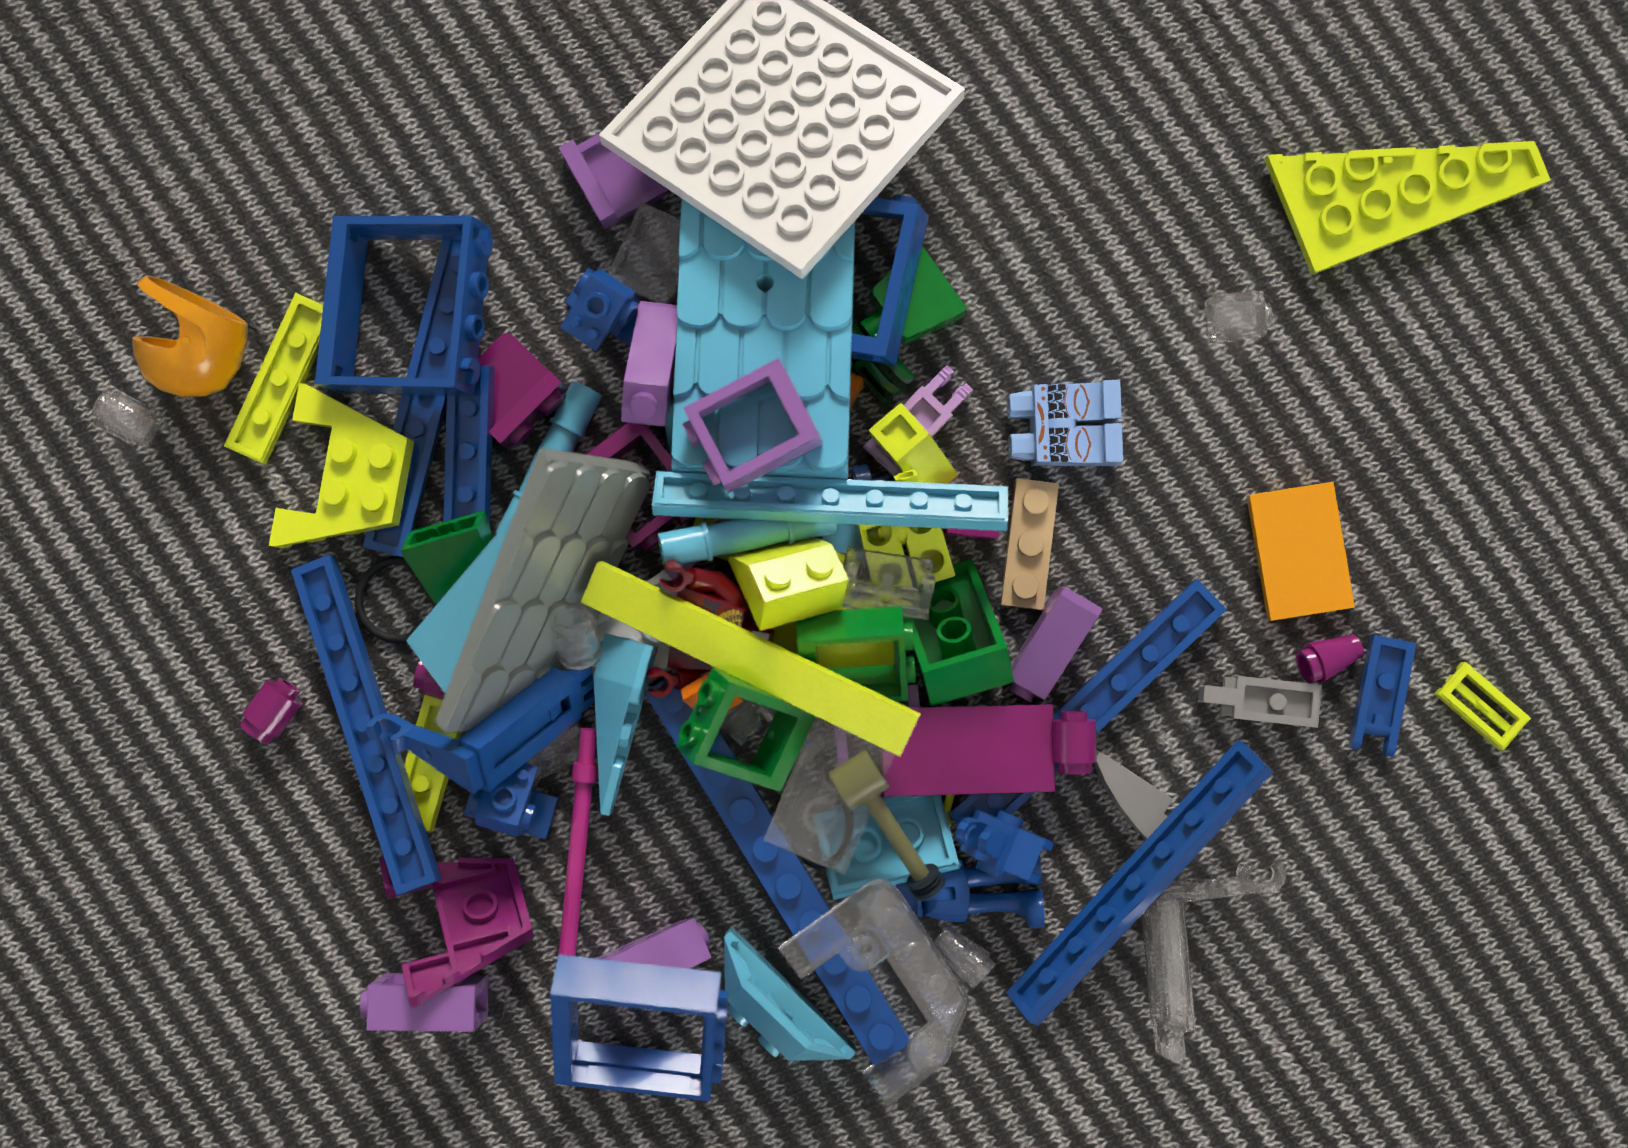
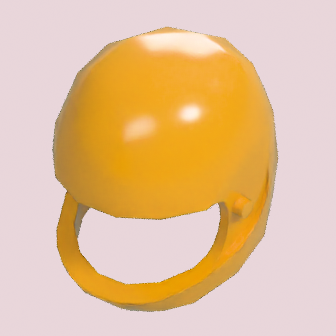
[132,275,248,397]

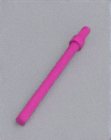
[558,728,598,956]

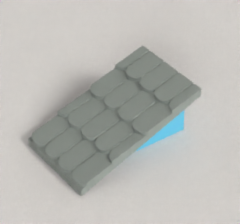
[406,448,651,733]

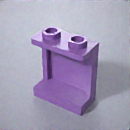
[558,132,672,230]

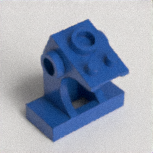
[560,268,640,352]
[464,763,560,839]

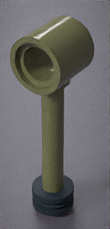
[828,749,945,900]

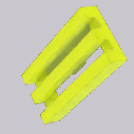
[1434,662,1531,750]

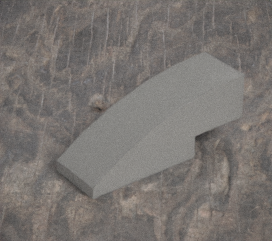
[1093,751,1173,840]

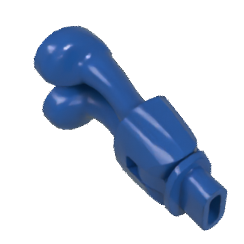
[896,855,1045,929]

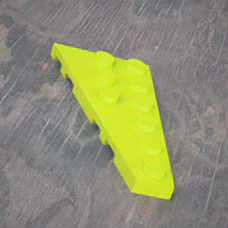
[1264,141,1551,275]

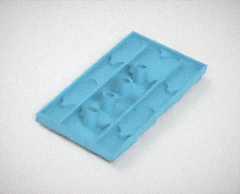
[672,199,855,479]

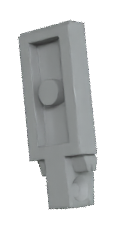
[1198,676,1322,728]

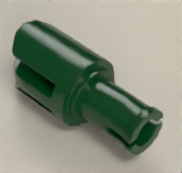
[852,318,916,406]

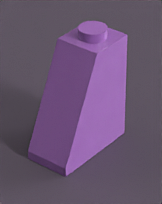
[621,301,677,427]
[1009,587,1103,703]
[595,918,712,1005]

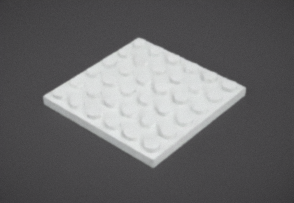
[599,0,965,279]

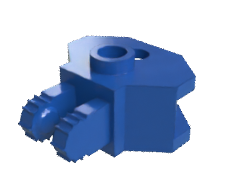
[955,809,1054,884]

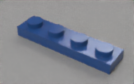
[443,365,495,526]

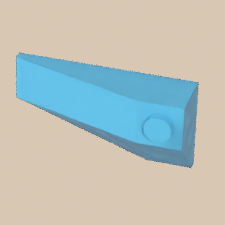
[590,633,658,816]

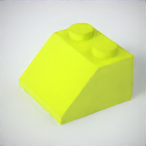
[728,538,849,631]

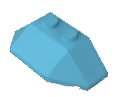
[724,926,856,1061]

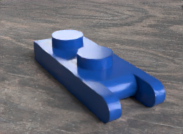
[1349,635,1417,757]

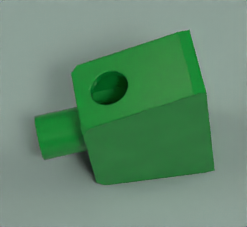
[859,246,967,346]
[401,510,492,604]

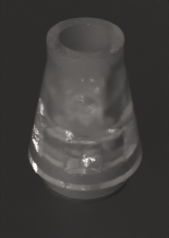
[932,925,997,989]

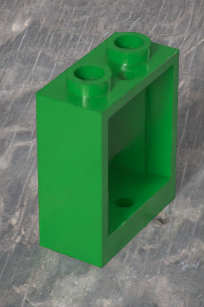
[797,606,916,702]
[676,667,816,792]

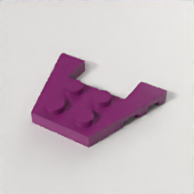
[378,857,534,1007]

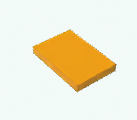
[1246,482,1355,621]

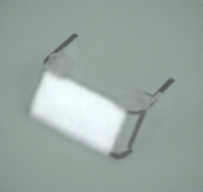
[778,879,969,1106]

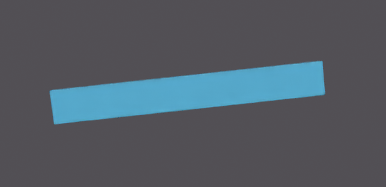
[652,471,1008,531]

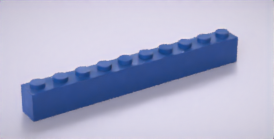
[644,681,912,1066]

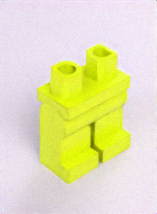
[857,469,956,598]

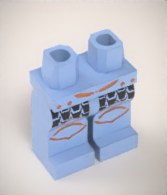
[1007,380,1123,466]

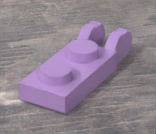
[863,365,973,478]

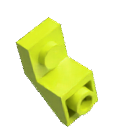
[868,403,958,484]

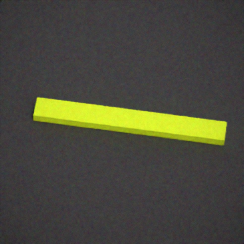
[581,560,920,757]

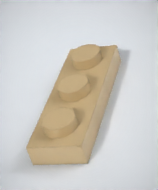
[1000,478,1059,611]

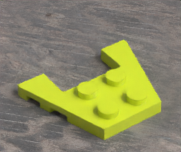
[269,383,415,549]

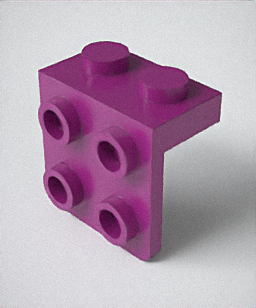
[478,333,568,449]

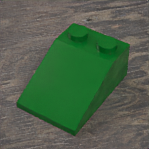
[894,559,1014,707]

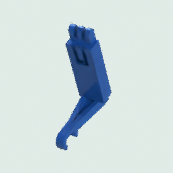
[365,660,595,793]

